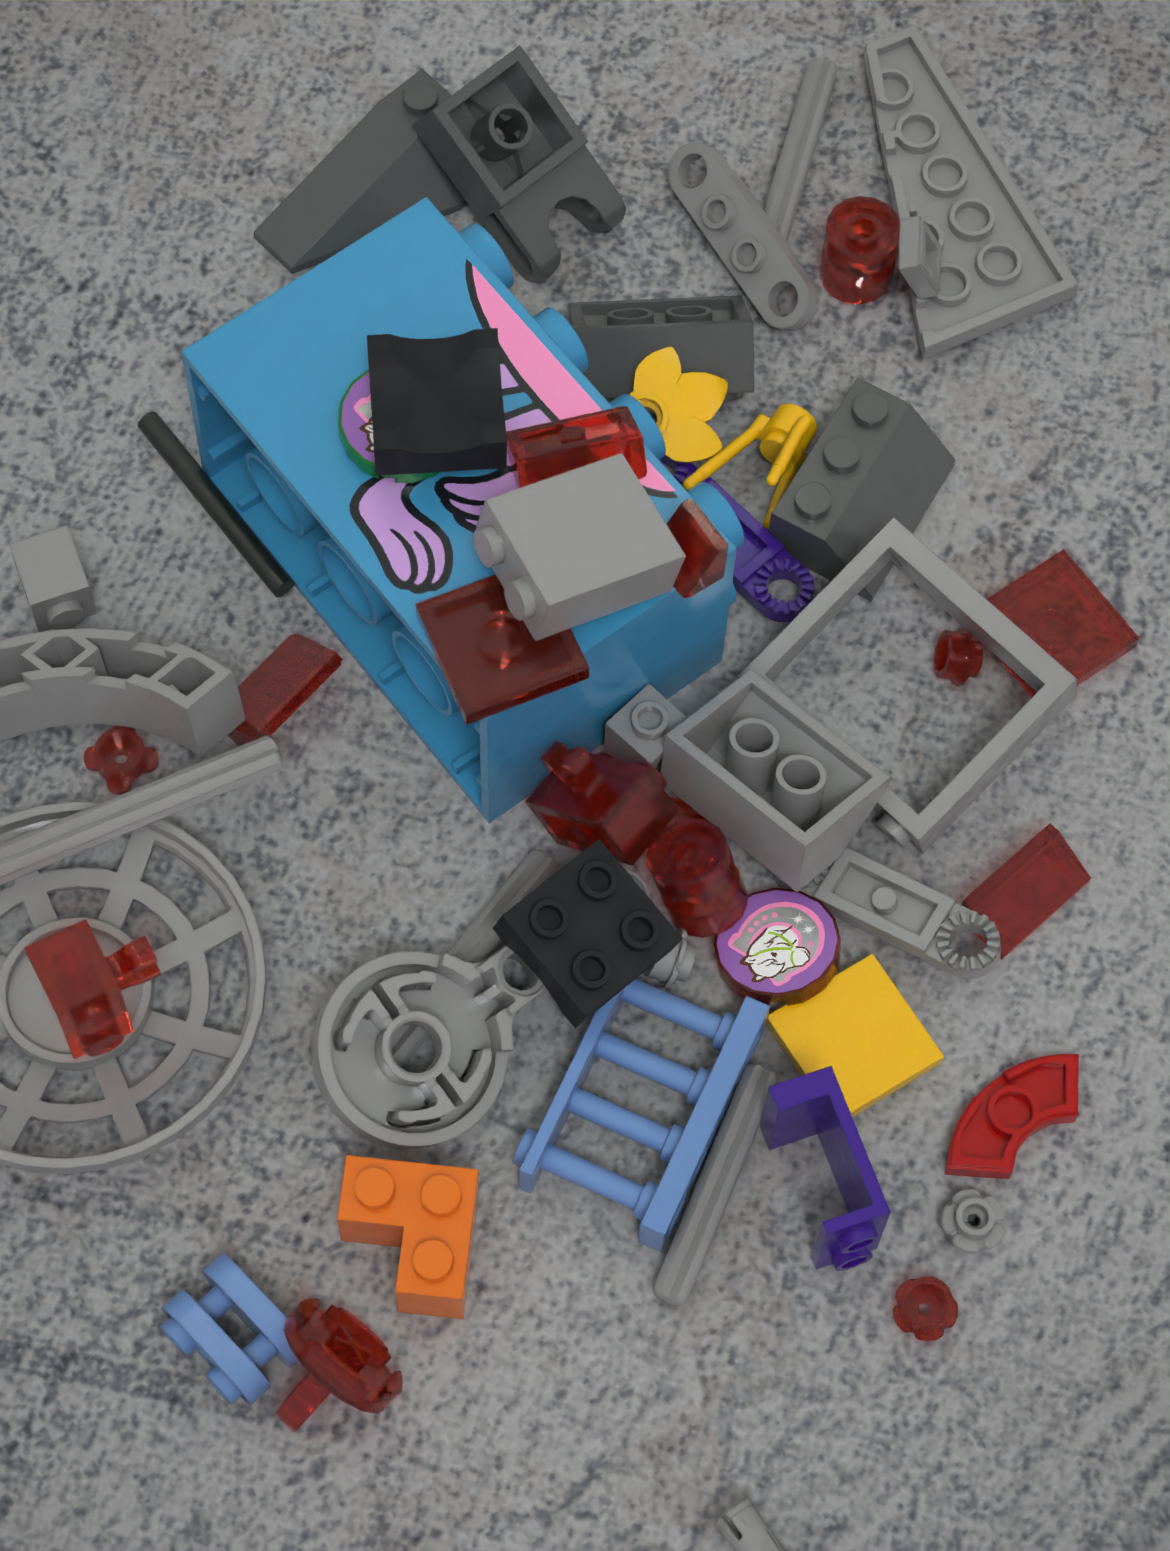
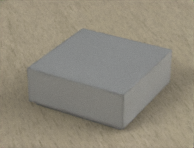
[899,215,941,299]

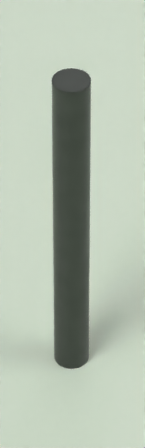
[138,412,294,597]

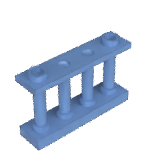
[513,979,770,1253]

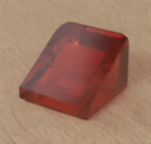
[667,498,728,598]

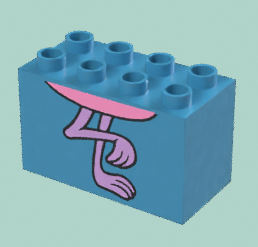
[181,197,744,823]

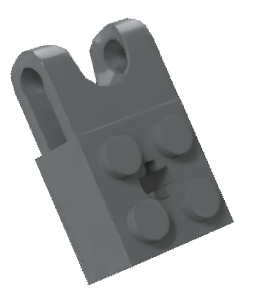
[412,45,626,283]

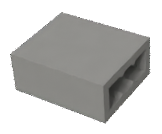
[473,453,686,641]

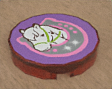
[713,888,841,1007]

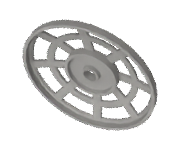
[0,802,267,1174]

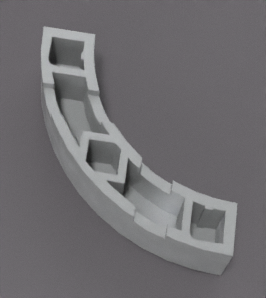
[0,628,246,757]

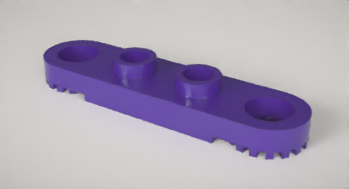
[660,455,815,622]

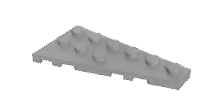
[863,25,1079,360]

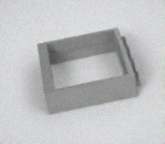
[739,518,1077,854]

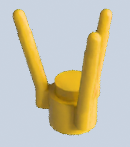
[682,404,818,529]

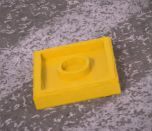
[766,953,944,1117]

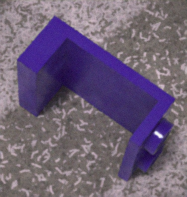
[760,1066,891,1271]

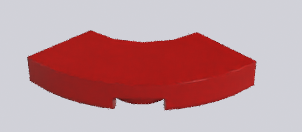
[944,1054,1079,1179]

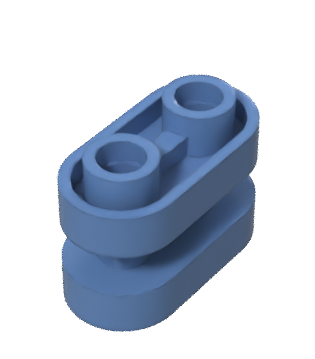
[160,1253,311,1406]

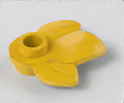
[628,346,728,463]

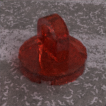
[273,1298,403,1432]

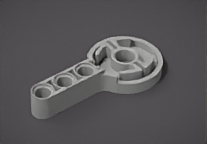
[311,870,650,1149]

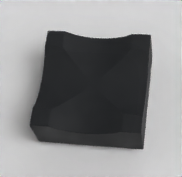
[367,328,507,476]
[492,839,683,1029]

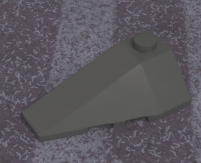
[254,68,468,274]

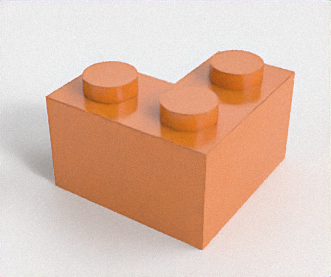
[337,1155,479,1319]

